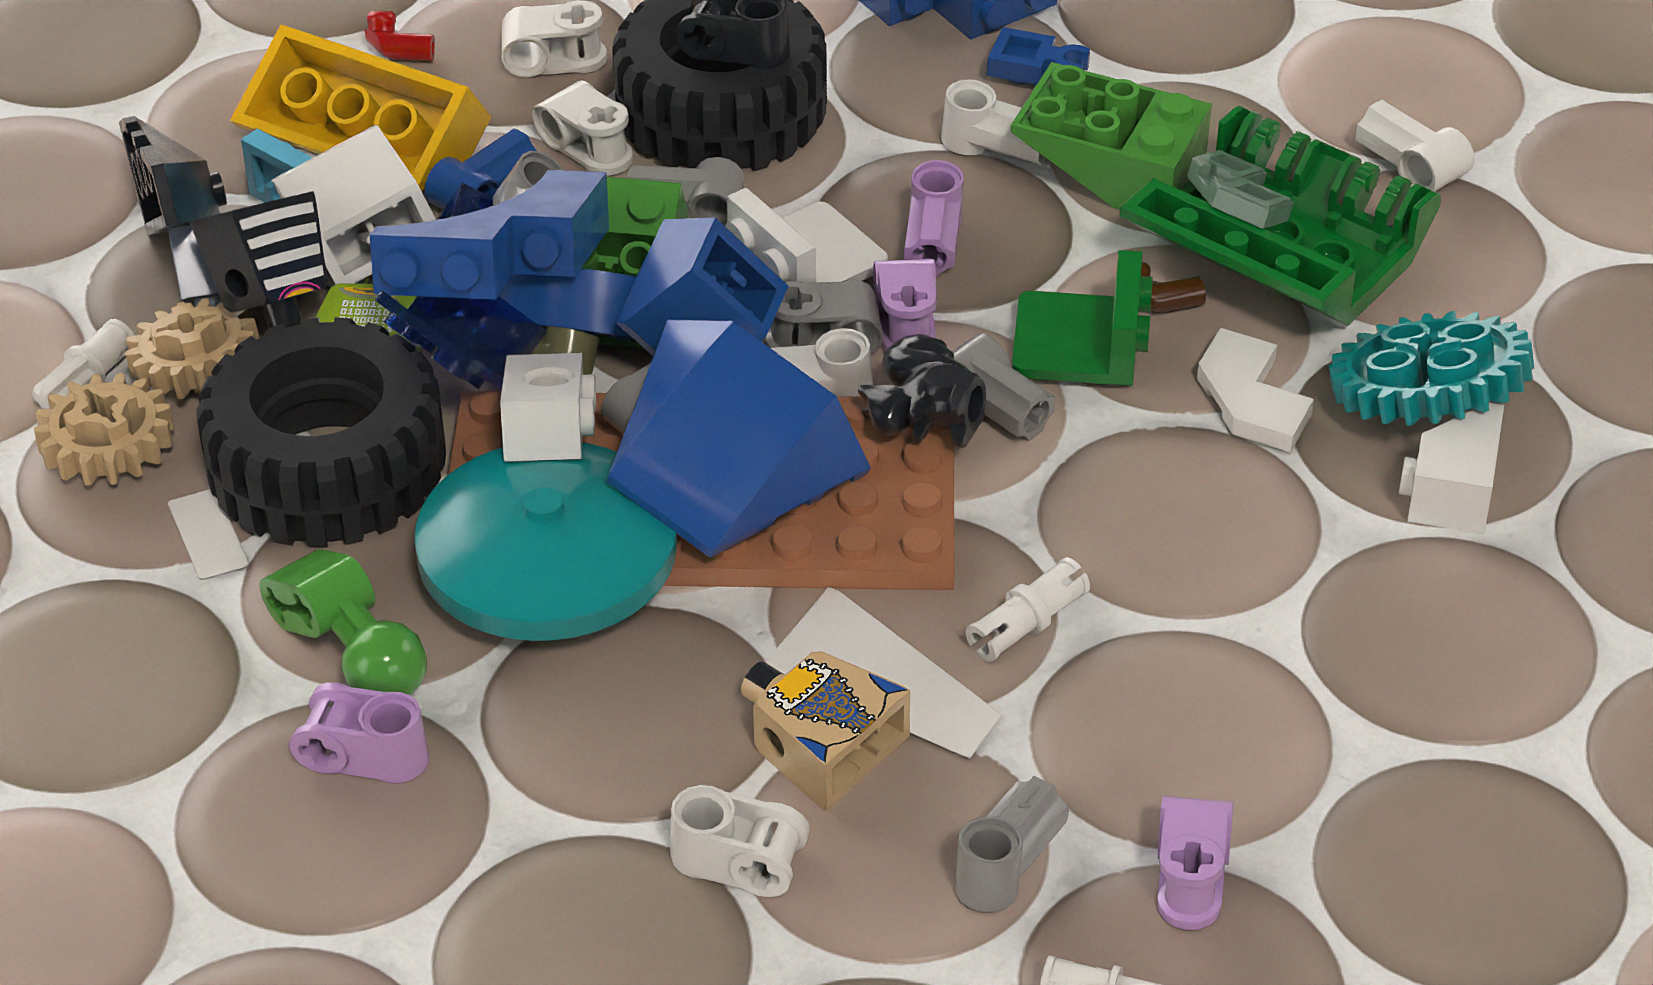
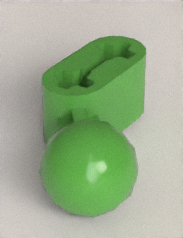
[259,549,427,696]

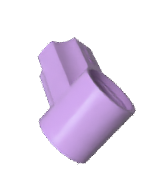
[904,160,964,277]

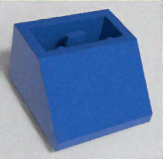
[615,217,789,356]

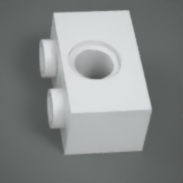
[500,353,596,462]

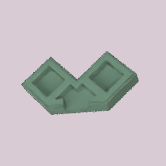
[1187,150,1294,229]

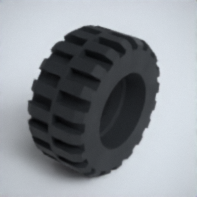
[612,0,827,171]
[196,317,446,547]

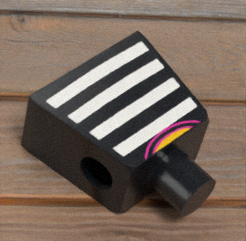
[190,191,328,329]

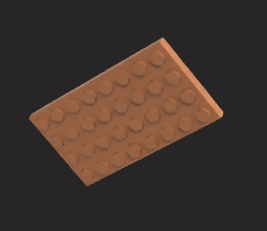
[448,390,954,590]

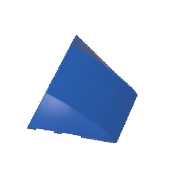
[606,320,871,558]

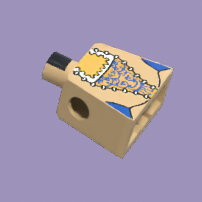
[741,651,910,811]

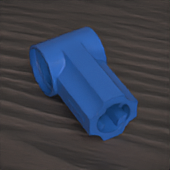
[424,128,537,216]

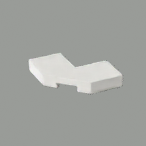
[1197,328,1314,453]

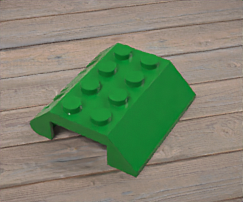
[1120,105,1441,326]

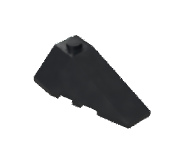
[119,116,227,235]

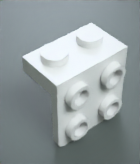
[725,188,888,309]

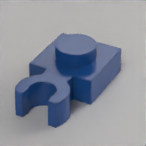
[987,27,1090,85]

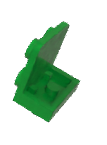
[1012,250,1153,386]

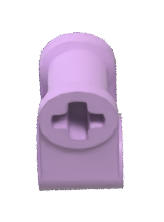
[873,259,937,352]
[289,683,430,783]
[1157,796,1233,930]

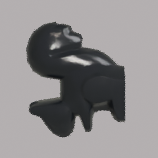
[858,334,986,448]

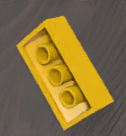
[230,24,491,191]

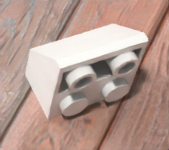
[271,125,436,287]

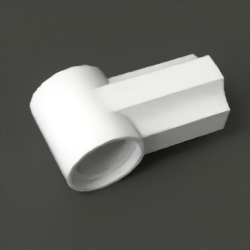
[941,79,1046,166]
[1355,100,1474,191]
[771,328,873,396]

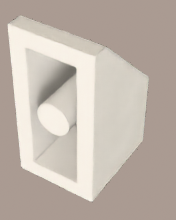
[1399,402,1504,534]

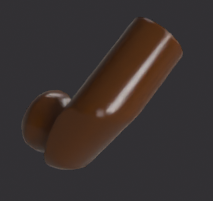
[1141,261,1206,313]

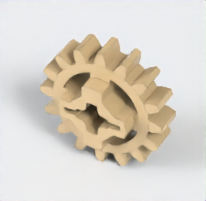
[125,298,260,399]
[34,373,175,486]

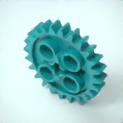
[1329,311,1535,425]

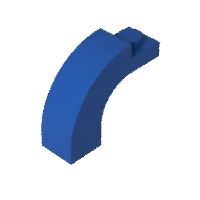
[471,268,638,343]

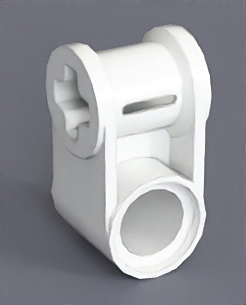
[502,0,608,78]
[532,80,634,176]
[670,785,811,897]

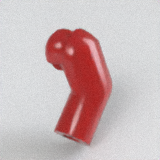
[364,10,435,62]

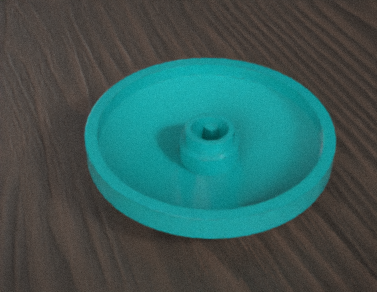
[415,442,677,641]

